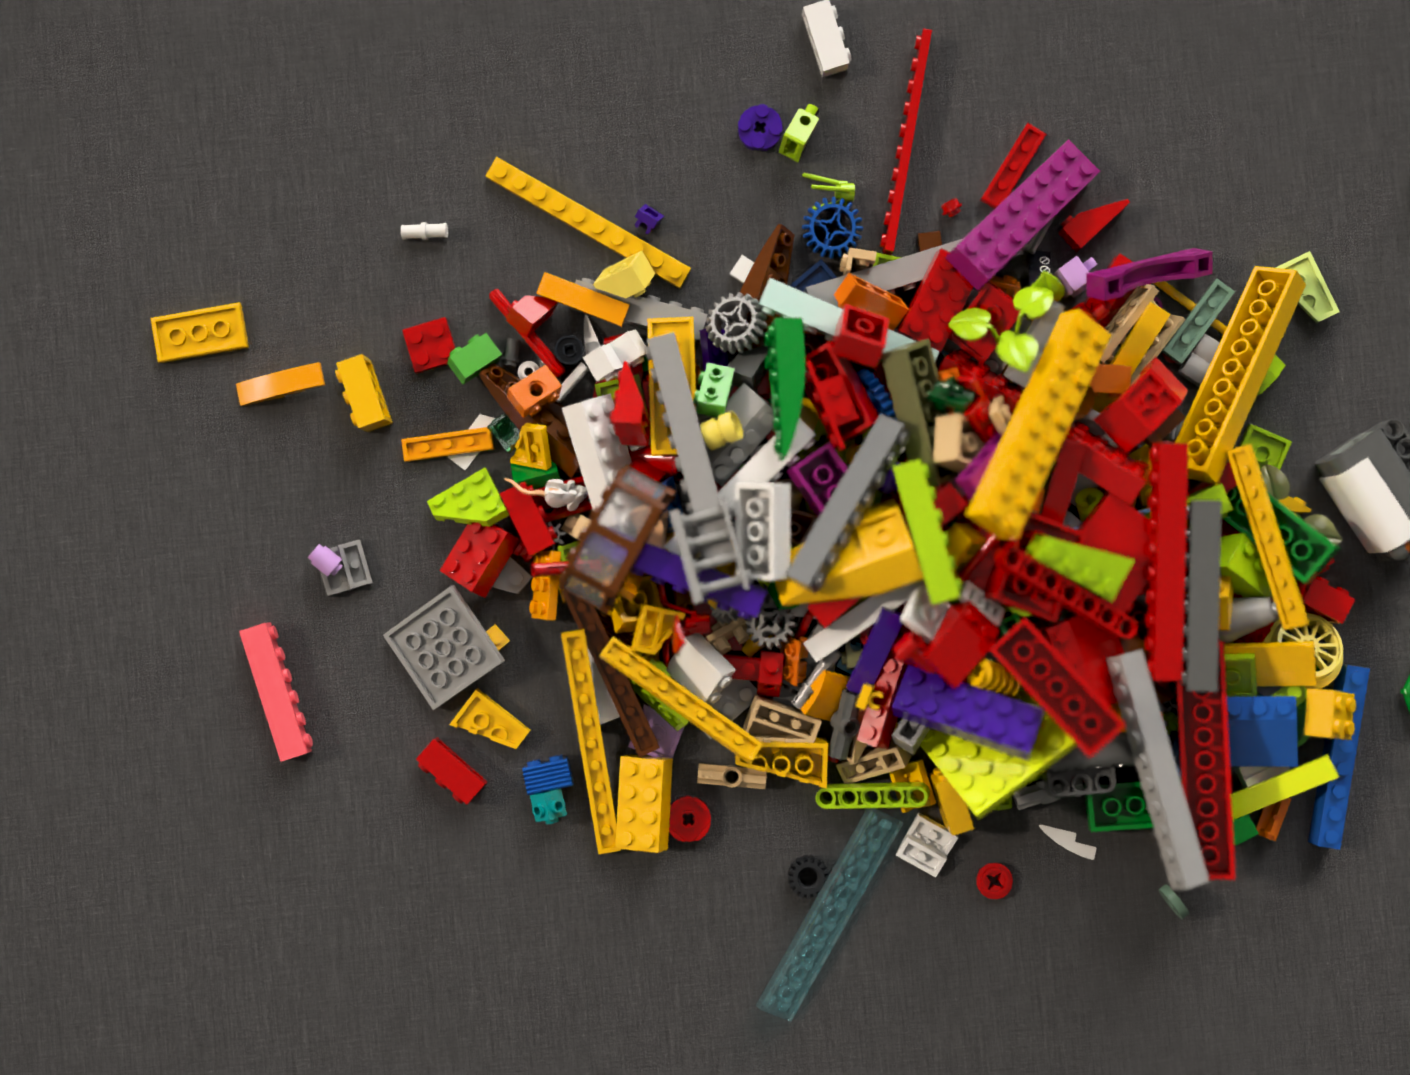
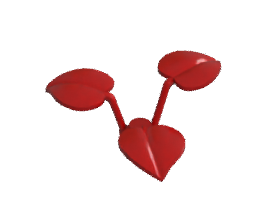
[658,584,710,667]

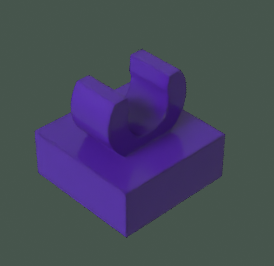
[635,204,664,234]

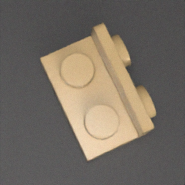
[839,248,877,276]

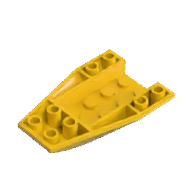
[774,498,924,606]

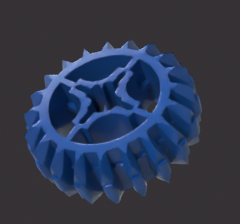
[802,197,863,259]

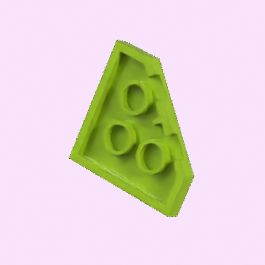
[427,467,509,526]

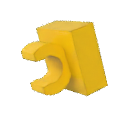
[856,683,884,710]

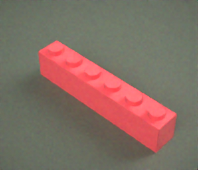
[239,622,313,762]

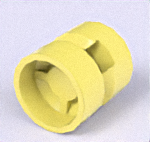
[701,411,744,450]

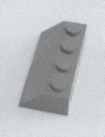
[701,382,774,486]

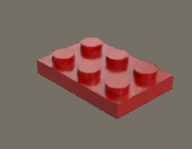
[948,281,1021,364]

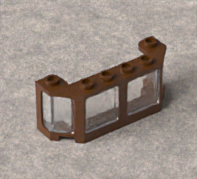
[558,464,677,615]

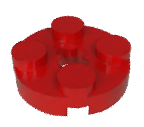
[669,795,711,842]

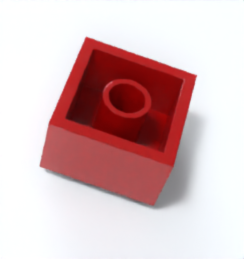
[831,304,889,368]
[1296,576,1356,624]

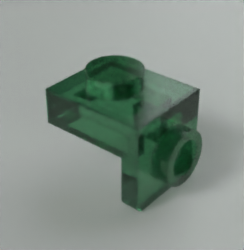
[487,413,520,454]

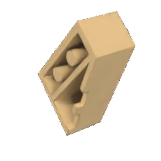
[742,694,822,743]

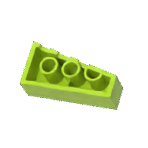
[1220,533,1274,599]
[1025,534,1135,602]

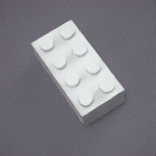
[735,482,790,581]

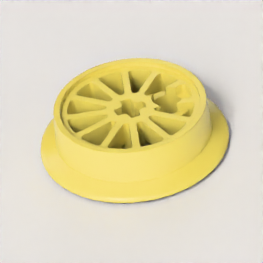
[1262,613,1343,689]

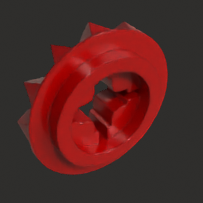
[976,862,1013,899]

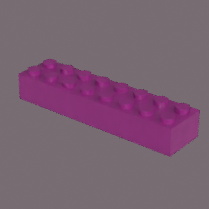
[946,139,1100,290]

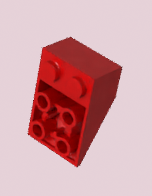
[610,362,651,446]

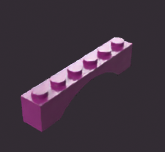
[1086,248,1213,300]

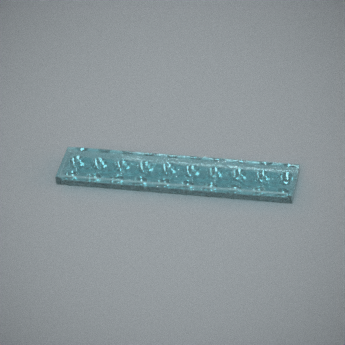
[756,808,903,1021]

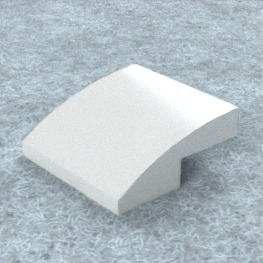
[896,812,958,877]

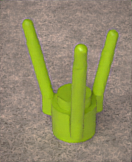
[802,173,855,211]

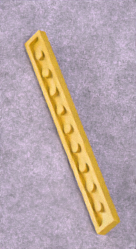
[486,157,691,289]
[561,629,621,855]

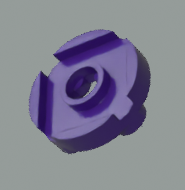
[738,104,783,151]

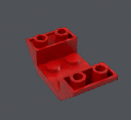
[1094,357,1188,453]

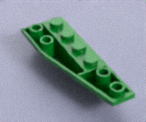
[763,318,805,461]

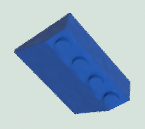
[1227,696,1298,767]

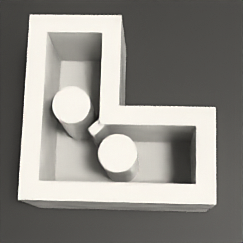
[583,330,646,382]

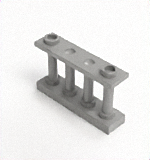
[669,497,753,605]

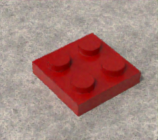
[402,317,455,374]

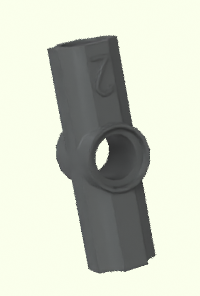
[828,688,860,760]

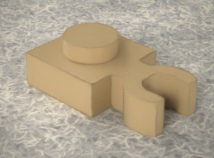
[989,395,1011,433]

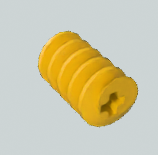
[967,658,1021,698]

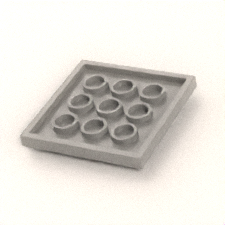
[383,585,505,710]

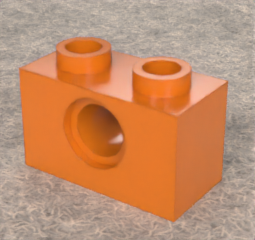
[507,365,562,418]

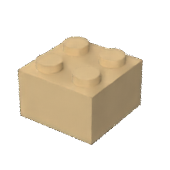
[933,413,985,474]

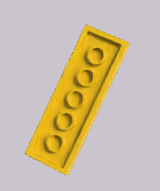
[647,317,697,456]

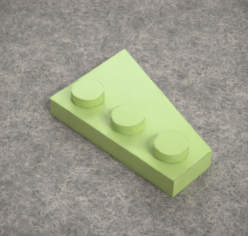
[1276,251,1340,323]

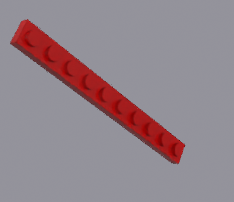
[880,28,932,255]

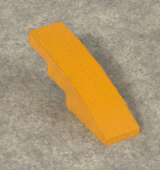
[236,362,325,406]

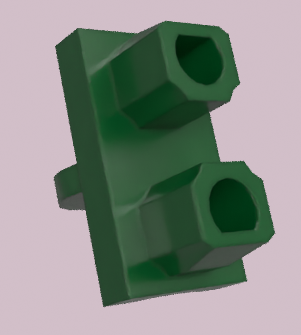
[926,377,976,415]

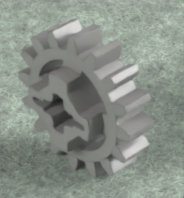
[745,598,797,650]

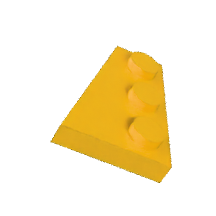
[449,688,531,749]

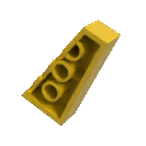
[735,737,828,789]

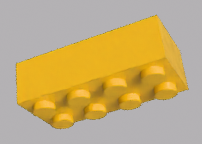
[615,754,673,853]

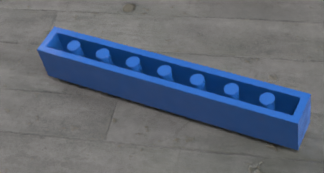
[1308,664,1370,850]

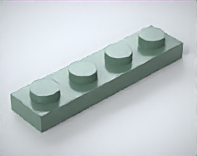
[1161,278,1235,365]

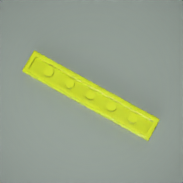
[1231,754,1339,820]

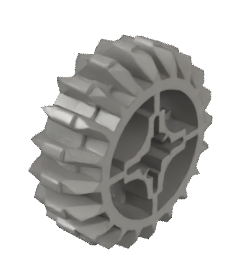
[705,292,767,354]

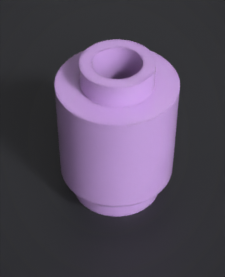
[308,544,343,577]

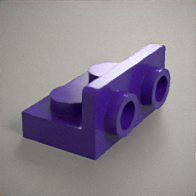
[699,329,728,372]

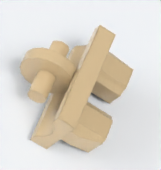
[706,617,750,655]

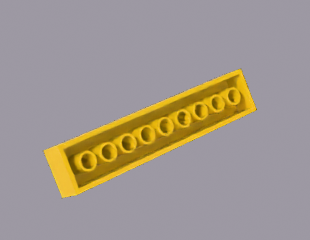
[1175,266,1306,484]
[966,309,1112,539]

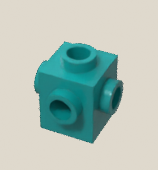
[530,788,567,825]

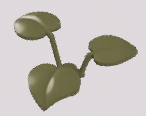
[1251,465,1342,550]

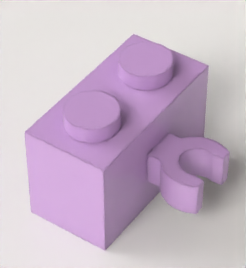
[1053,256,1097,299]

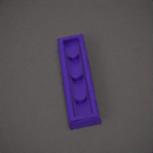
[846,607,903,694]

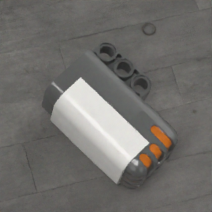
[1314,419,1410,561]

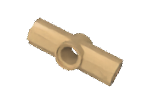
[697,763,767,789]

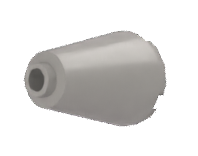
[1218,597,1279,643]

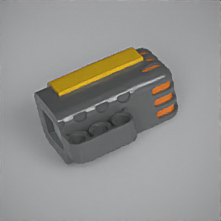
[1042,701,1170,798]

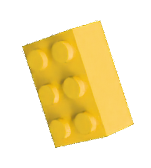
[335,354,393,432]

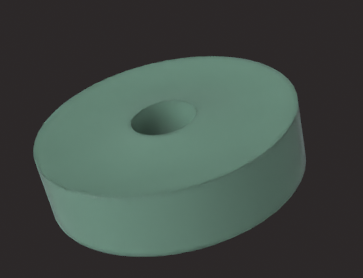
[1158,884,1190,919]

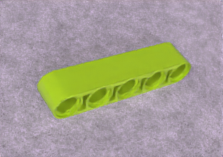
[816,782,930,809]

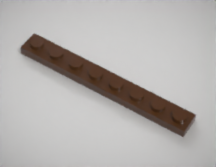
[562,581,660,758]

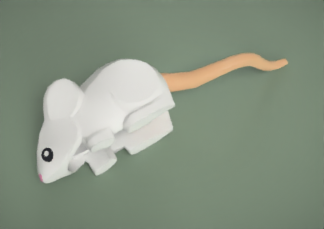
[504,478,588,511]

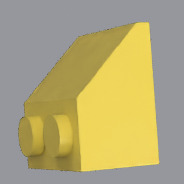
[593,251,655,298]

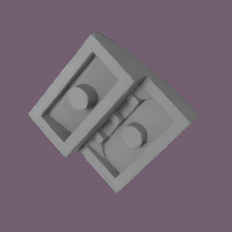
[319,539,373,596]

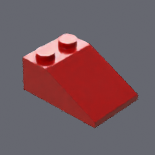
[923,600,1000,689]

